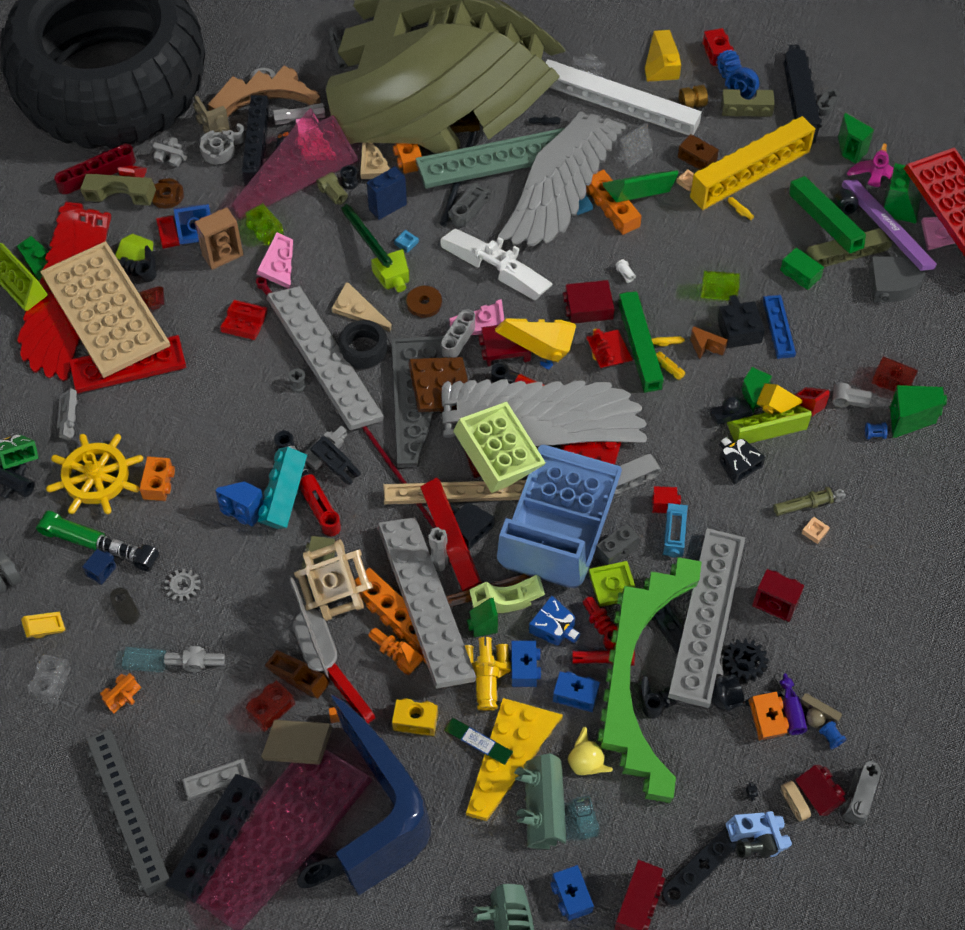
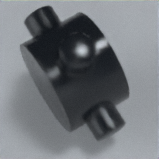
[746,782,758,801]

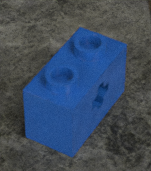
[511,641,541,687]
[553,671,600,712]
[550,865,594,921]

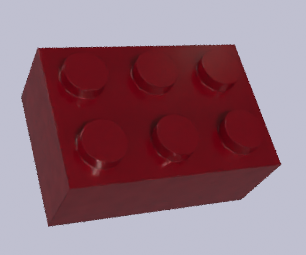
[614,860,665,930]

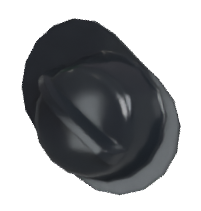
[297,853,344,889]

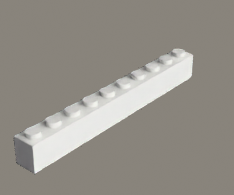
[546,59,702,135]

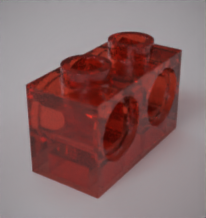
[246,680,295,732]

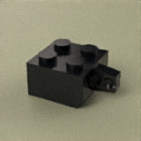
[717,295,765,349]

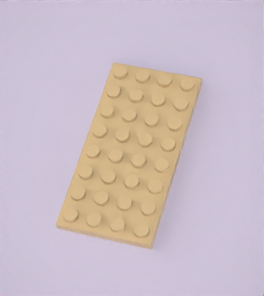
[40,241,170,378]

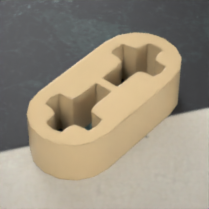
[781,781,811,822]

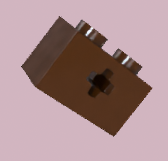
[677,134,719,170]

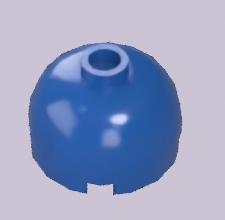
[725,67,760,100]

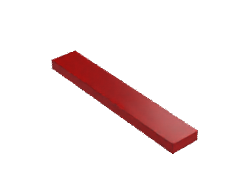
[420,478,482,591]

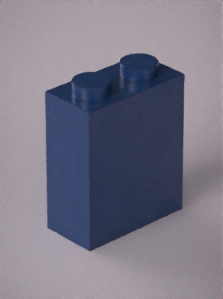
[366,166,407,220]

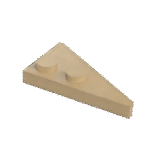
[360,143,390,179]
[332,282,392,332]

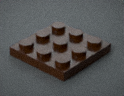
[408,357,468,412]

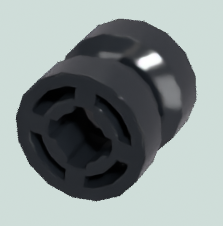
[340,165,358,190]

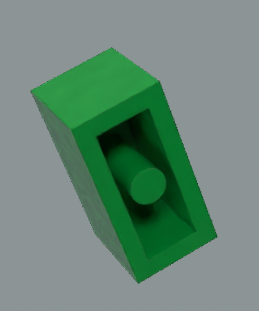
[780,248,824,290]

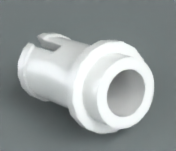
[616,259,636,283]

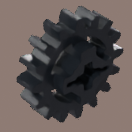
[723,638,769,683]

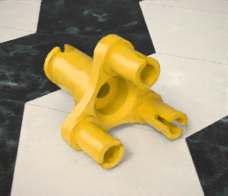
[464,637,511,711]

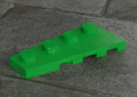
[17,236,49,281]

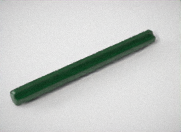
[341,204,393,268]

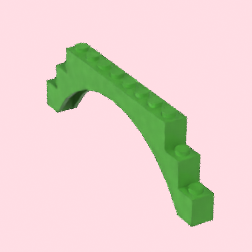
[597,557,702,803]

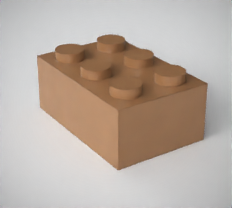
[195,207,243,270]

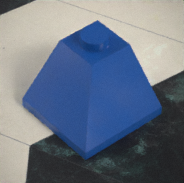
[174,204,211,245]

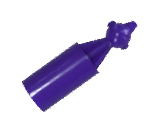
[780,673,807,735]

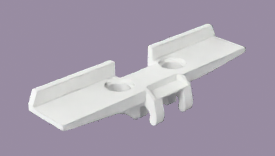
[440,229,553,301]

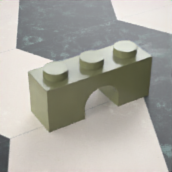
[721,89,775,117]

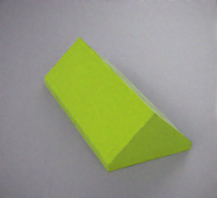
[0,243,48,311]
[727,405,812,443]

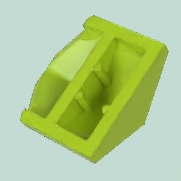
[115,233,154,261]

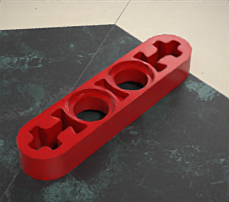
[327,663,375,724]

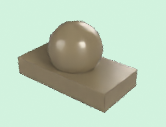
[801,693,842,728]

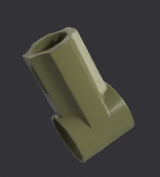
[316,172,348,205]

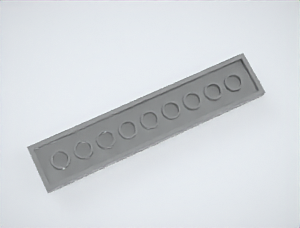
[267,286,384,430]
[378,517,476,688]
[668,528,745,708]

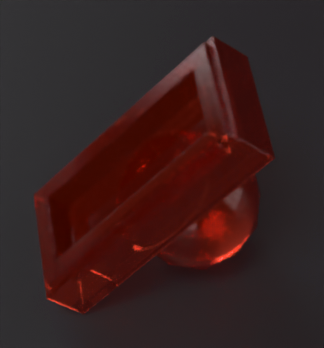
[138,286,164,310]

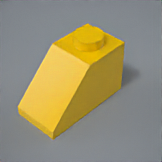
[757,383,802,414]

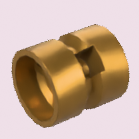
[679,84,708,108]

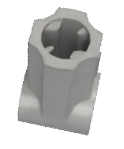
[832,383,872,408]

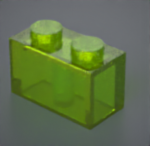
[701,271,740,300]

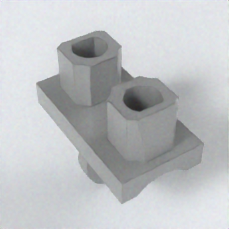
[153,137,187,168]

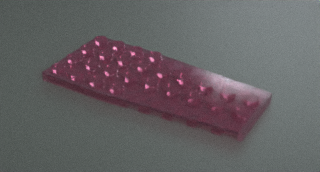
[196,749,372,930]

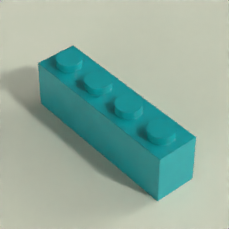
[258,447,307,529]

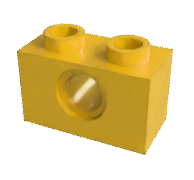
[392,698,438,736]

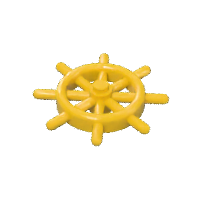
[46,434,143,515]

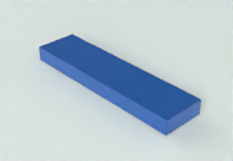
[763,295,796,359]

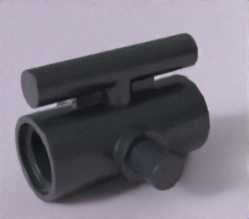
[0,464,35,499]

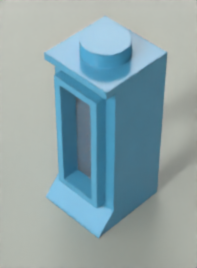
[663,503,688,558]

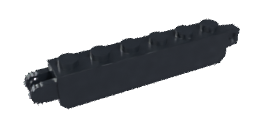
[783,45,822,144]

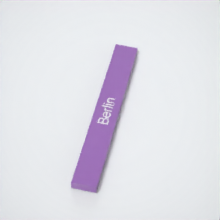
[841,179,937,271]

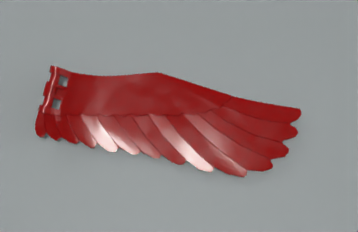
[17,205,111,381]

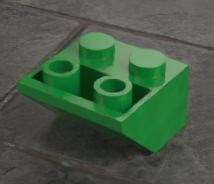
[838,113,874,164]

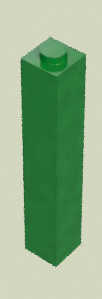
[789,176,866,254]
[618,291,664,393]

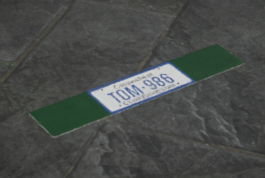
[445,718,513,765]

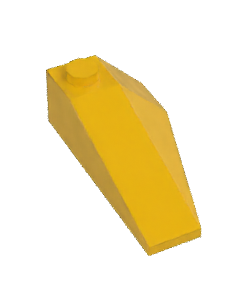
[644,30,681,82]

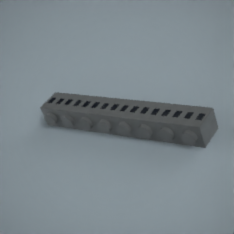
[86,729,170,896]

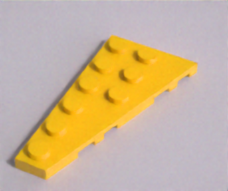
[466,698,563,821]

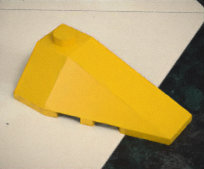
[495,318,576,362]

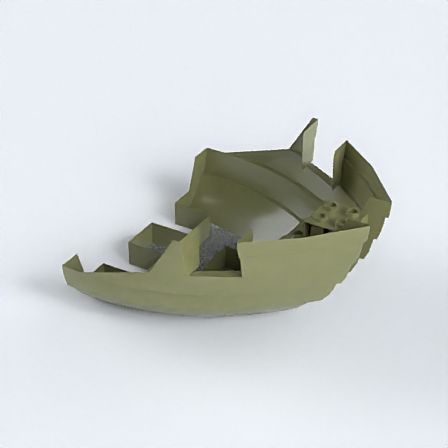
[326,0,566,154]

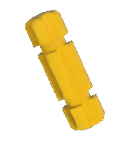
[656,351,685,380]

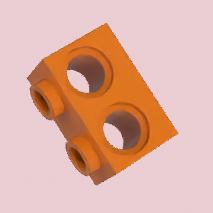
[139,456,175,501]

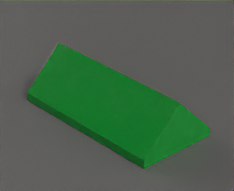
[603,170,678,202]

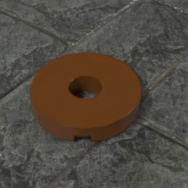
[152,178,184,209]
[406,285,442,318]

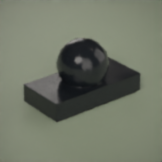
[710,396,752,425]

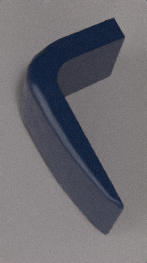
[330,695,431,895]

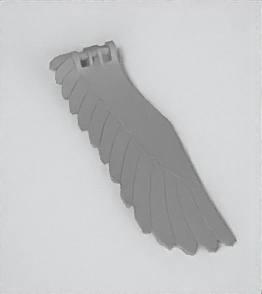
[498,111,626,246]
[442,379,647,447]

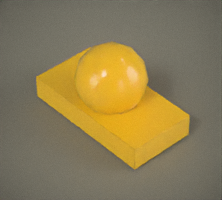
[21,611,65,638]

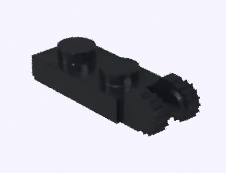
[310,435,361,485]

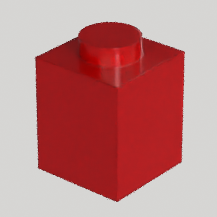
[652,486,681,513]

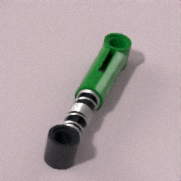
[36,510,159,572]

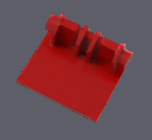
[586,329,632,368]

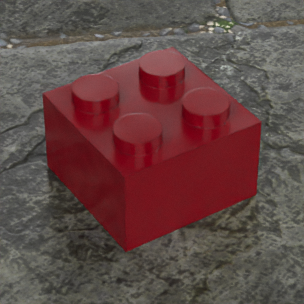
[752,569,805,623]

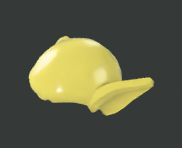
[568,727,613,775]

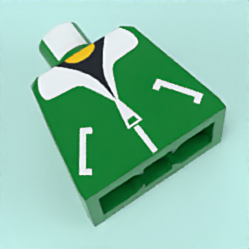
[0,435,39,469]

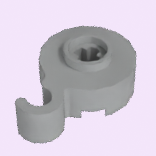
[200,123,246,165]

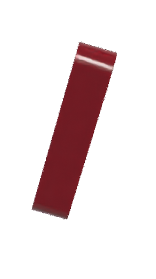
[54,144,136,195]

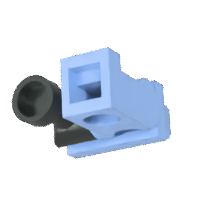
[725,811,792,858]

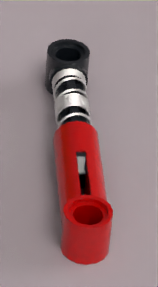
[274,430,341,537]

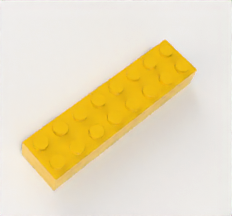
[690,116,815,210]

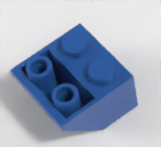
[215,481,264,527]

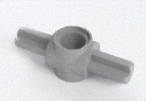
[164,646,225,673]

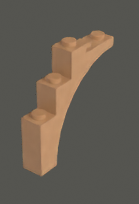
[208,65,321,117]

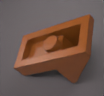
[690,326,727,359]

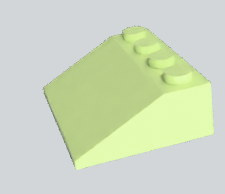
[453,402,546,493]

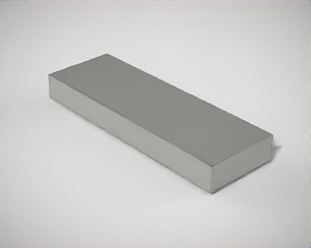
[182,759,250,801]

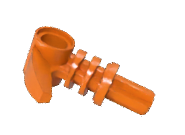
[368,628,423,675]

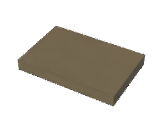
[261,720,333,765]

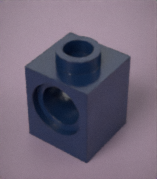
[82,549,116,585]

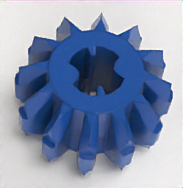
[716,50,742,78]

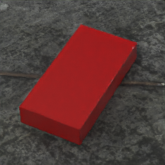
[156,215,180,249]

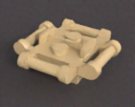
[294,539,373,621]

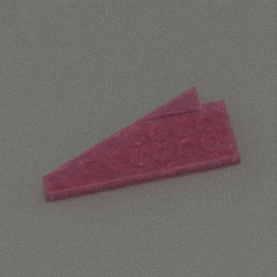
[232,108,359,220]

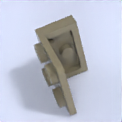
[193,96,230,133]

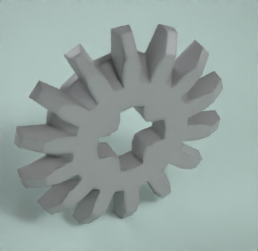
[164,569,201,602]

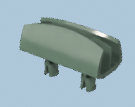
[515,754,566,850]
[473,884,534,930]

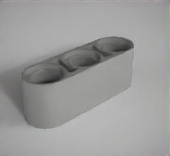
[441,309,475,358]
[614,454,662,494]

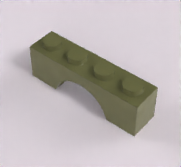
[80,174,156,206]

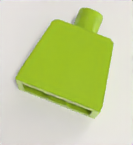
[371,249,409,292]

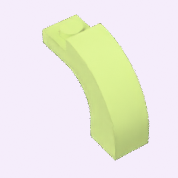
[470,575,545,613]

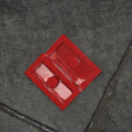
[220,300,268,340]

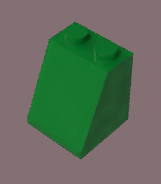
[883,163,921,224]
[889,385,947,438]

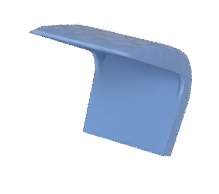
[497,445,622,588]

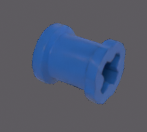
[865,422,887,439]
[819,721,847,749]

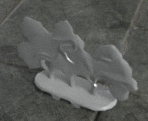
[289,577,337,677]

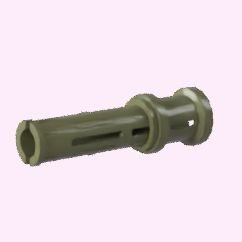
[773,487,834,516]

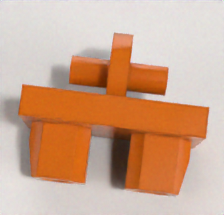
[100,673,141,714]

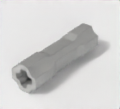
[273,103,325,125]
[428,527,448,572]

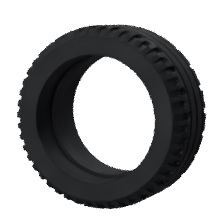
[338,320,388,369]

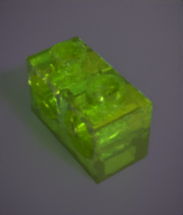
[245,203,284,246]

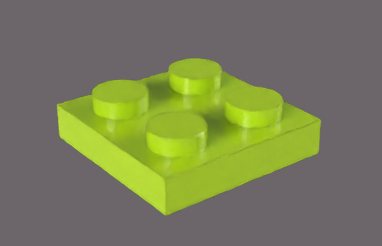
[588,561,636,607]

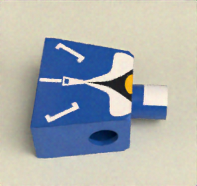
[529,596,580,645]

